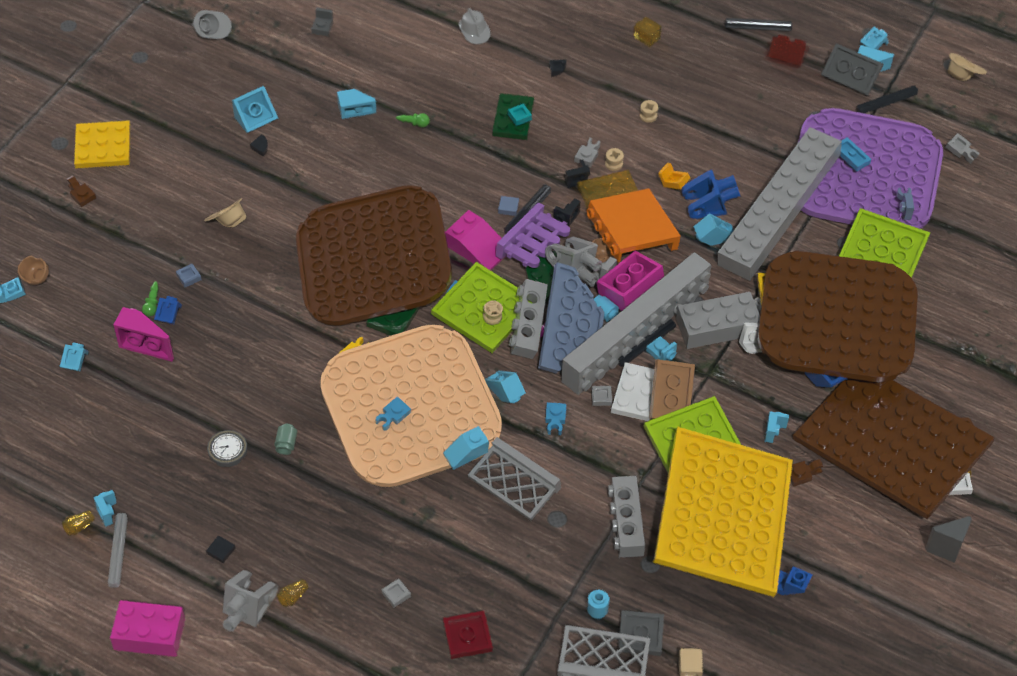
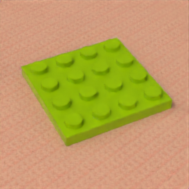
[839,208,930,278]
[431,262,533,353]
[644,396,741,473]

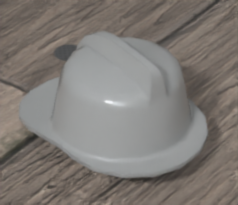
[459,8,491,44]
[192,10,232,39]

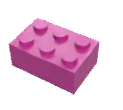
[596,251,664,311]
[110,600,185,657]

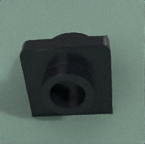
[565,159,590,188]
[553,198,581,227]

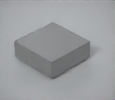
[591,386,612,406]
[382,579,411,607]

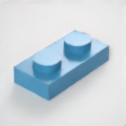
[840,137,871,172]

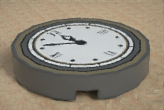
[207,430,248,467]

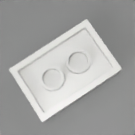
[611,362,654,421]

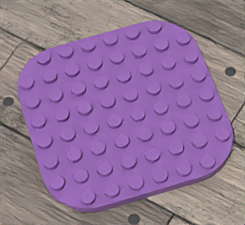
[799,108,943,229]

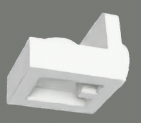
[739,323,762,354]

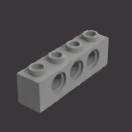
[509,279,548,359]
[608,476,645,558]

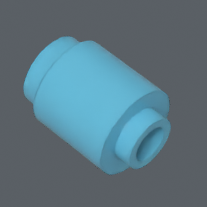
[594,295,619,322]
[587,590,609,619]

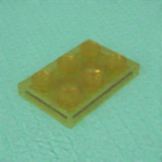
[577,170,638,209]

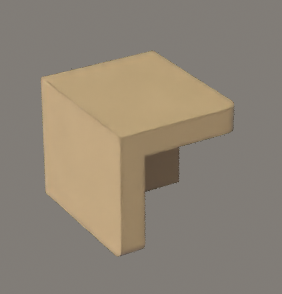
[679,648,703,676]

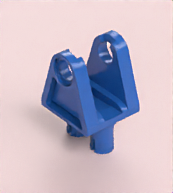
[681,170,741,219]

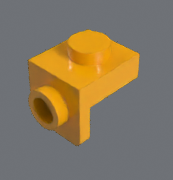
[659,163,690,190]

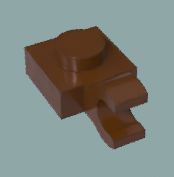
[67,175,96,207]
[790,459,823,487]

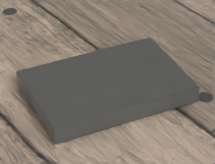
[821,43,884,96]

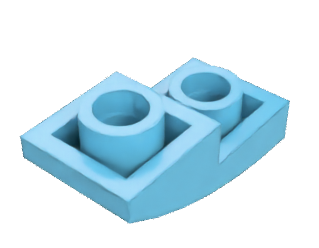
[0,277,26,303]

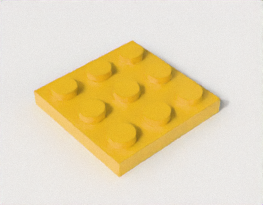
[74,121,131,169]

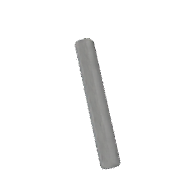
[108,513,128,588]

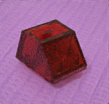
[768,34,810,66]

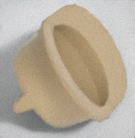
[948,53,987,81]
[204,198,246,227]

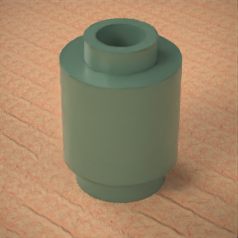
[274,424,297,455]

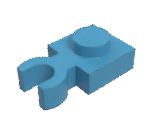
[375,396,411,431]
[545,402,566,435]

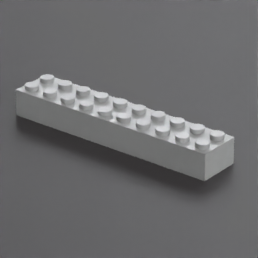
[718,127,842,281]
[562,252,711,395]

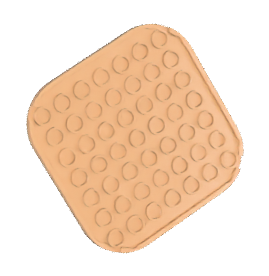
[321,325,502,487]

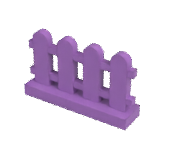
[496,202,570,268]

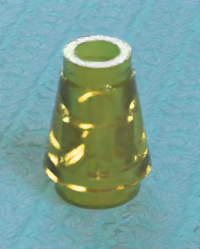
[62,510,94,536]
[277,579,309,607]

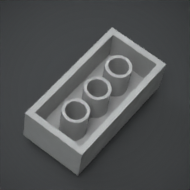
[676,292,760,349]

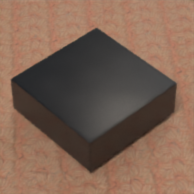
[206,535,236,563]

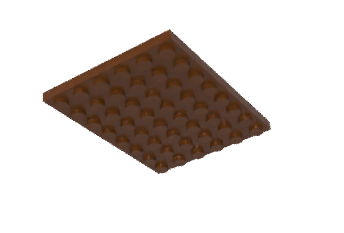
[793,378,995,520]

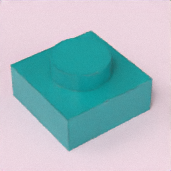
[508,104,532,126]

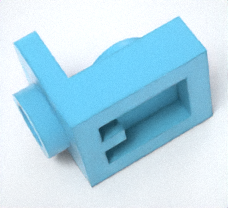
[860,26,889,49]
[646,336,677,361]
[60,343,89,372]
[765,412,789,443]
[94,490,117,527]

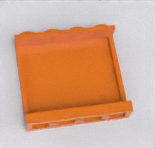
[587,188,681,262]

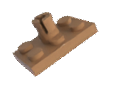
[649,359,695,419]

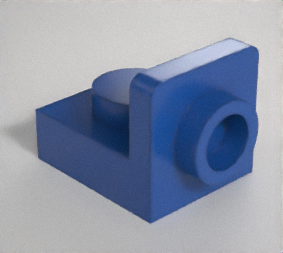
[154,296,182,325]

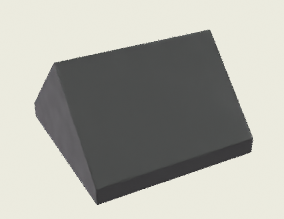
[925,516,972,563]

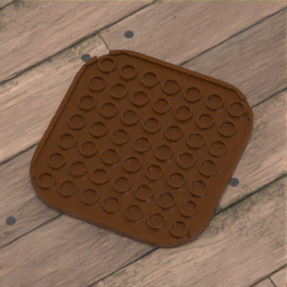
[296,186,452,326]
[758,251,918,382]

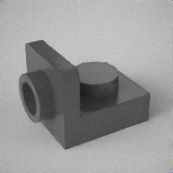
[311,8,334,36]

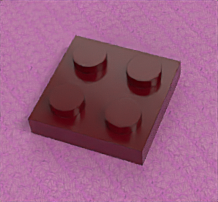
[443,611,493,659]

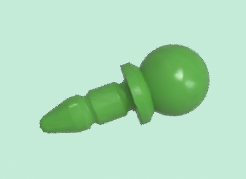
[396,113,430,128]
[142,281,158,316]

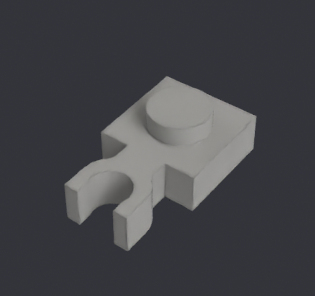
[946,133,980,164]
[574,138,601,167]

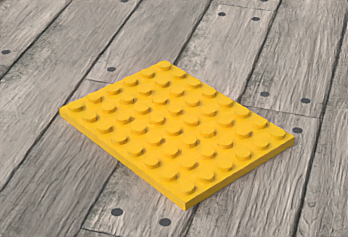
[654,427,793,597]

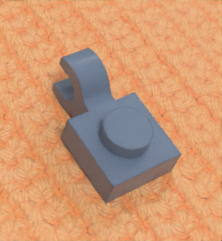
[897,188,914,220]

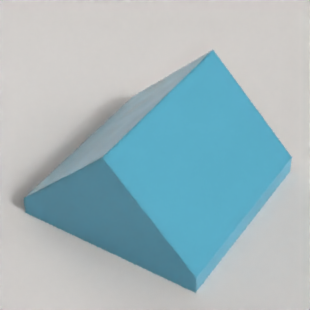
[232,86,278,133]

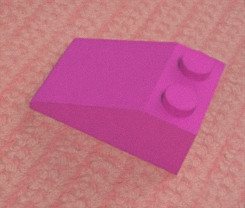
[445,210,507,271]
[113,307,174,362]

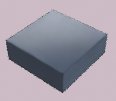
[498,196,519,216]
[176,264,202,287]

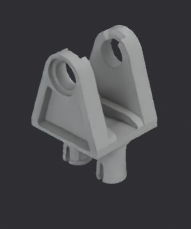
[545,237,602,287]
[223,570,278,632]

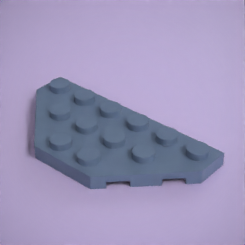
[538,262,605,373]

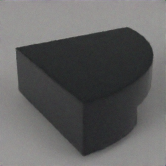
[549,59,567,77]
[250,134,268,157]

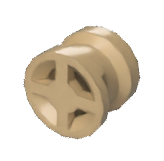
[640,100,658,123]
[605,148,624,171]
[483,301,503,325]

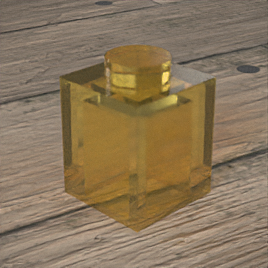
[634,17,662,47]

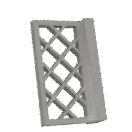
[468,437,561,521]
[558,625,650,676]

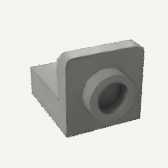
[592,257,617,280]

